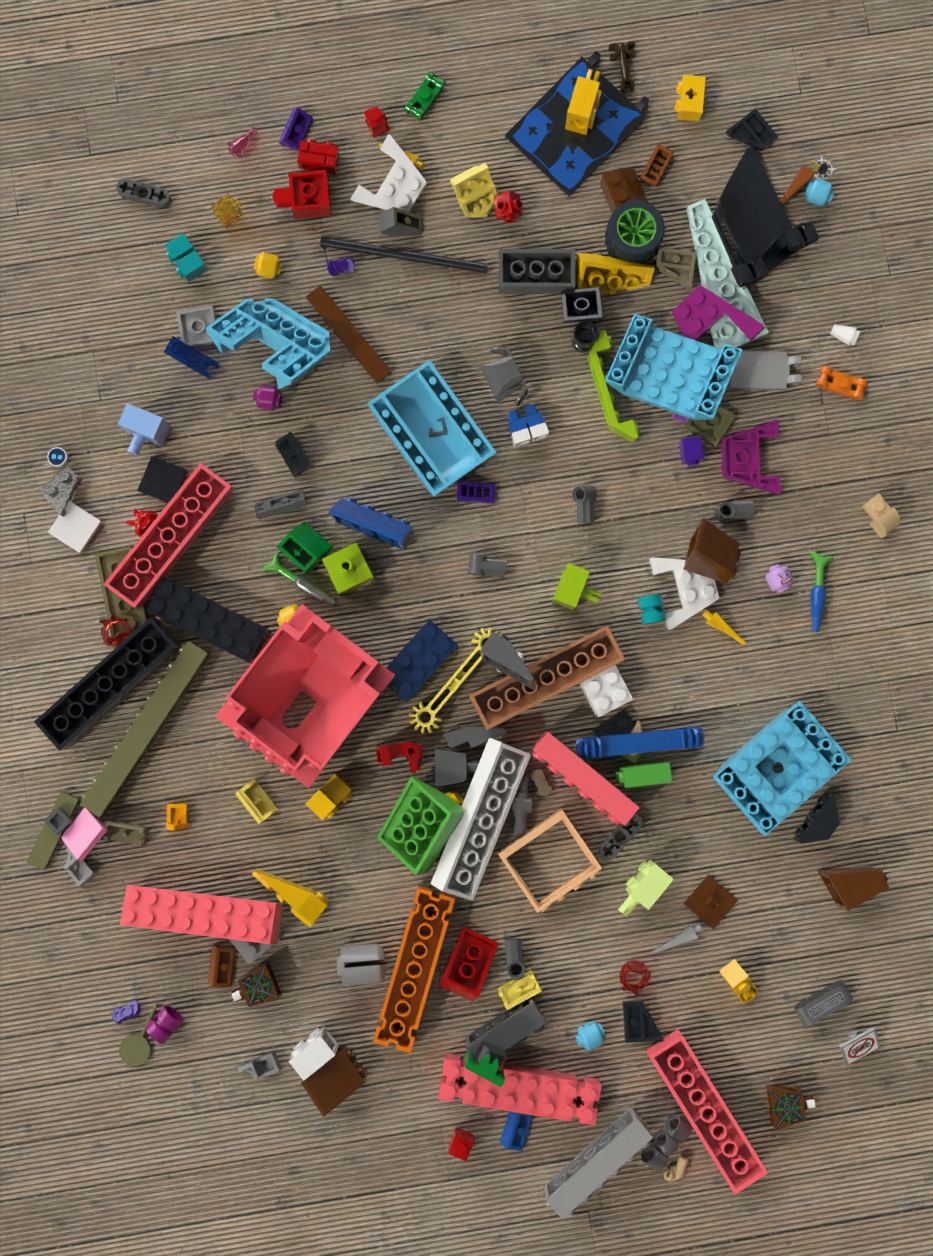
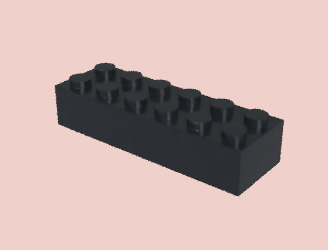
[146,577,270,664]

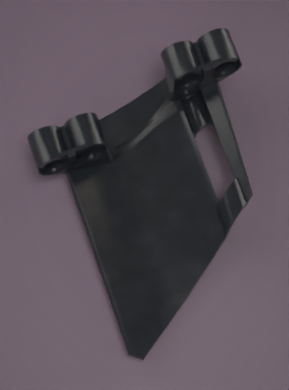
[712,148,820,290]

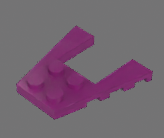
[672,285,766,341]

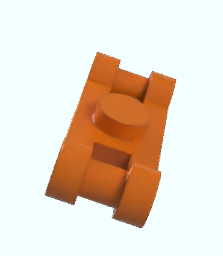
[816,366,868,400]

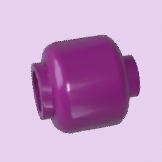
[253,384,283,411]

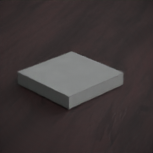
[176,305,217,350]

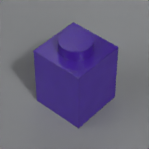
[679,436,704,467]

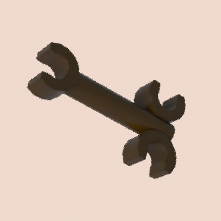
[608,41,636,92]

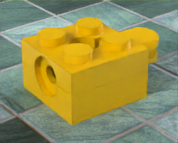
[565,69,602,135]

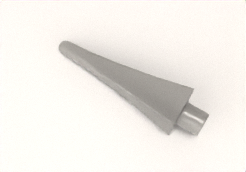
[654,923,703,954]

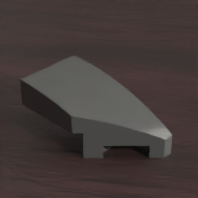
[238,1050,282,1079]

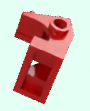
[375,742,423,774]

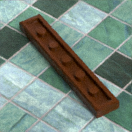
[306,285,392,384]

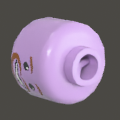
[765,564,794,593]

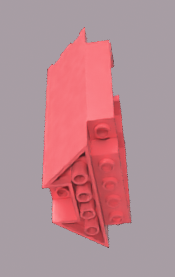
[215,604,395,788]

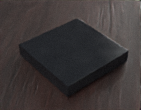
[137,456,188,503]

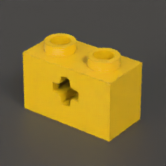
[675,75,706,122]

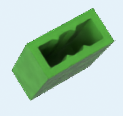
[615,761,672,788]

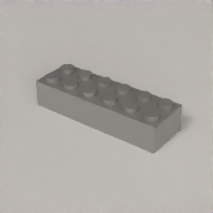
[544,1106,653,1220]

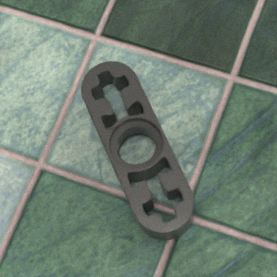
[116,179,172,208]
[598,813,642,860]

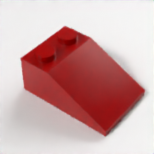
[437,926,499,1002]

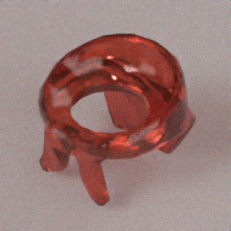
[99,613,131,647]
[619,960,651,996]

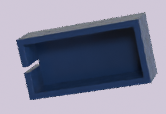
[386,619,458,703]

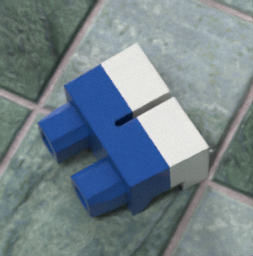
[508,404,549,448]

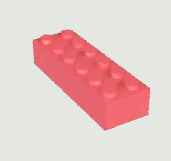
[531,731,640,826]

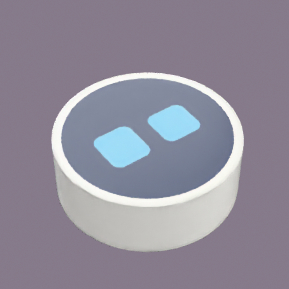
[47,447,68,467]

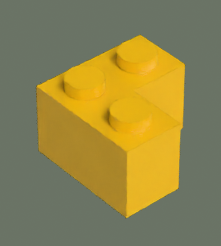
[306,773,353,820]

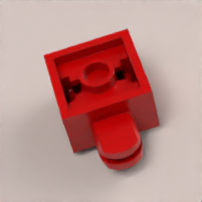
[272,170,332,219]

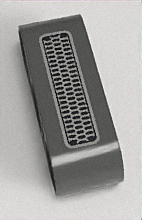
[794,980,853,1026]

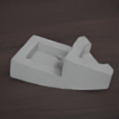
[64,847,96,887]

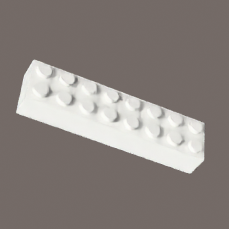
[431,738,531,901]

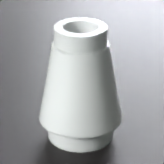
[830,324,860,346]

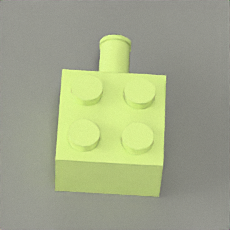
[618,859,674,917]

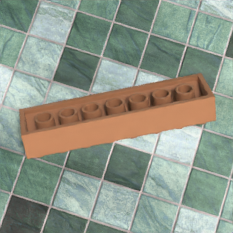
[469,625,625,730]

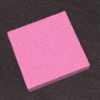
[60,808,107,861]

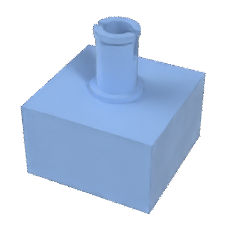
[118,403,171,456]

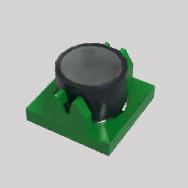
[465,1041,508,1087]

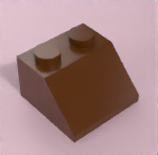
[600,168,648,213]

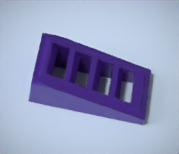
[457,481,496,504]

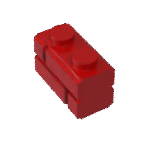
[297,139,340,175]

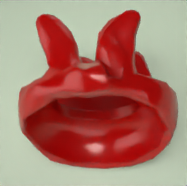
[126,508,158,537]

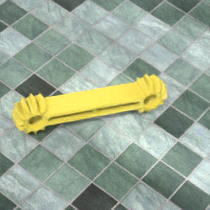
[409,627,499,734]

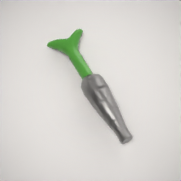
[262,552,336,607]

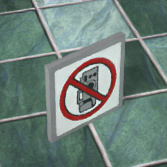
[839,1027,880,1066]

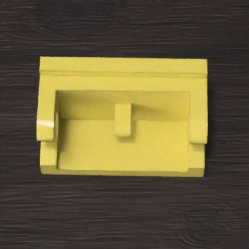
[235,779,279,824]
[497,970,542,1010]

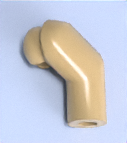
[663,1156,689,1182]

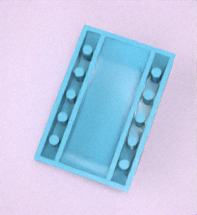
[367,360,496,497]

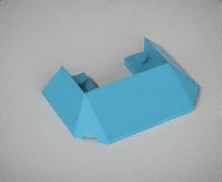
[206,298,331,389]

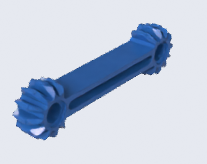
[575,726,704,759]

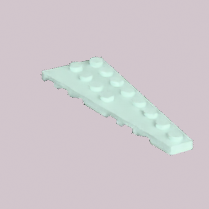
[687,199,769,349]

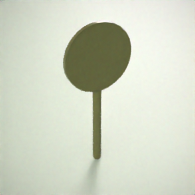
[119,1002,159,1066]

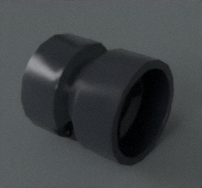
[571,321,598,353]

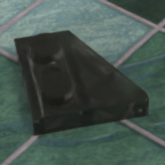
[40,465,82,517]

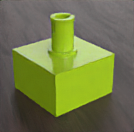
[322,542,374,596]
[551,563,601,611]

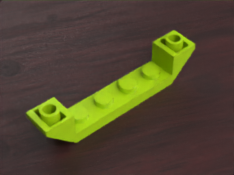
[587,330,640,443]

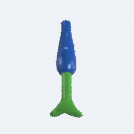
[810,551,834,632]

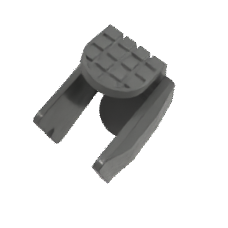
[481,347,529,406]

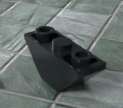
[793,793,840,844]

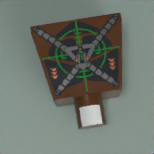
[231,960,282,1007]
[766,1085,815,1130]

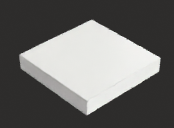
[48,501,102,553]

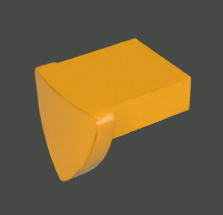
[166,803,190,831]

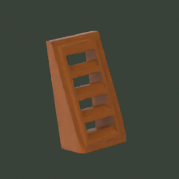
[640,143,674,187]
[780,165,815,205]

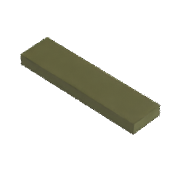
[27,791,80,870]

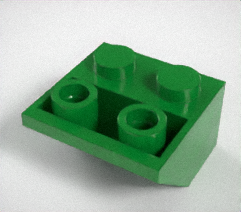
[276,521,333,575]

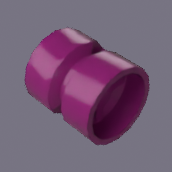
[146,1005,184,1044]

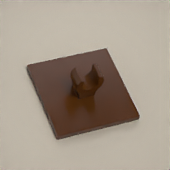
[683,874,738,929]

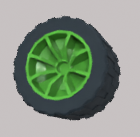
[604,200,665,264]

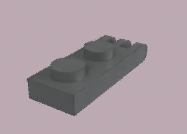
[254,489,307,519]

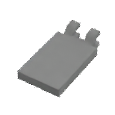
[728,351,802,391]

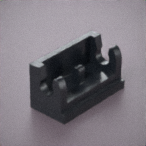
[275,431,312,478]

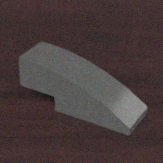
[444,726,507,748]

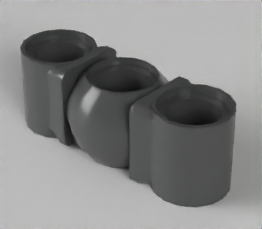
[641,1114,692,1171]

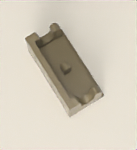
[103,820,149,846]

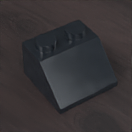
[561,287,603,323]

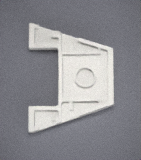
[350,134,427,212]
[649,557,719,630]

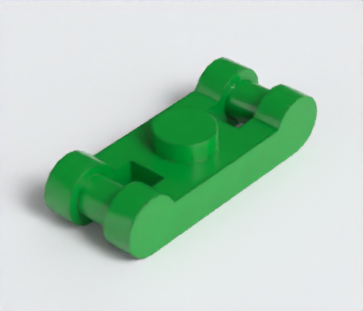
[404,71,446,121]

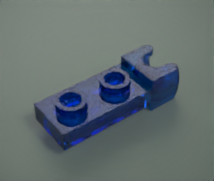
[164,336,219,380]

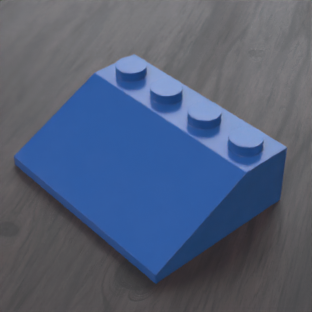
[328,497,413,550]

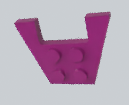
[721,420,781,494]

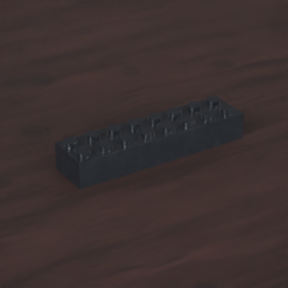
[34,617,181,751]

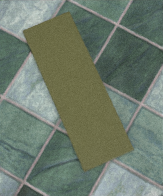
[95,546,148,649]

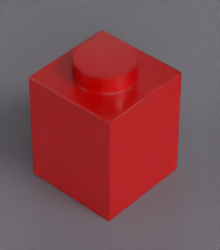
[448,1127,474,1162]

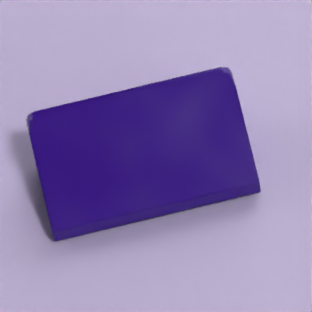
[278,107,313,151]

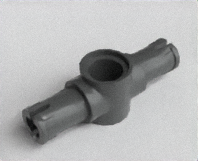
[511,775,532,834]

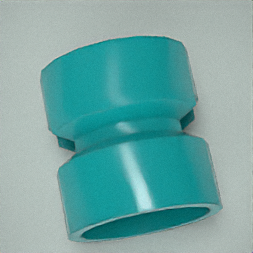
[637,594,667,625]

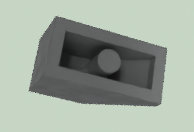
[378,207,422,237]

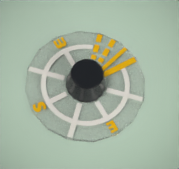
[809,156,836,182]

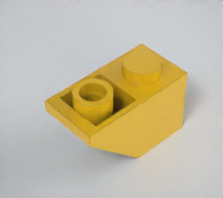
[719,959,759,1004]

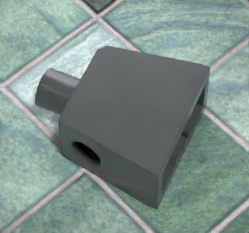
[435,749,478,787]

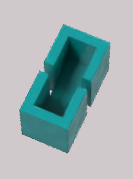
[165,233,208,282]

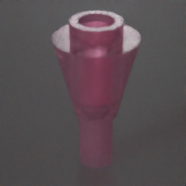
[228,127,258,158]

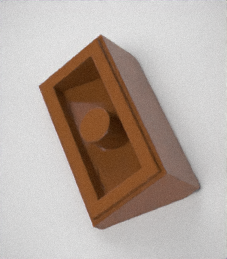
[208,945,235,987]

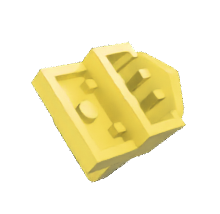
[450,163,498,218]

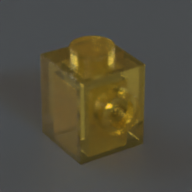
[210,193,243,228]

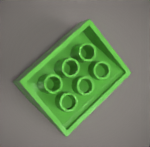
[377,776,465,875]

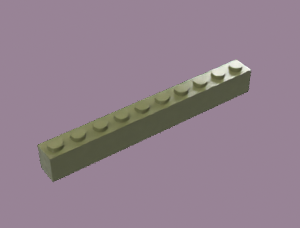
[80,641,211,818]

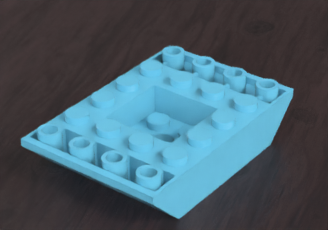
[713,701,852,837]

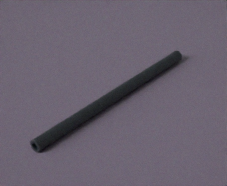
[320,237,488,273]

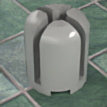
[337,944,386,987]

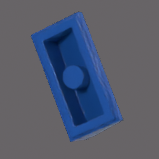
[500,1111,533,1151]

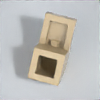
[862,493,901,538]

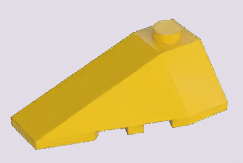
[574,253,655,295]
[252,869,329,927]

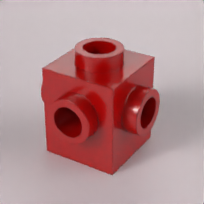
[494,190,523,223]

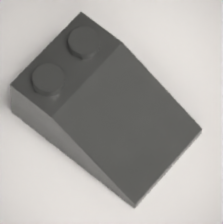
[480,632,535,689]

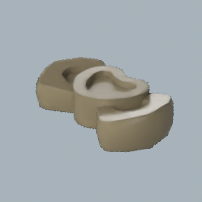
[529,768,552,797]

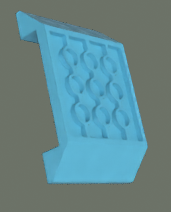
[605,314,743,420]

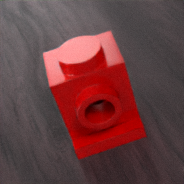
[364,106,390,138]

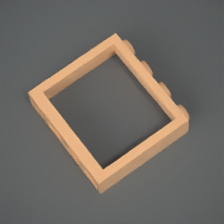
[497,808,602,913]

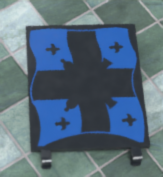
[505,51,649,197]

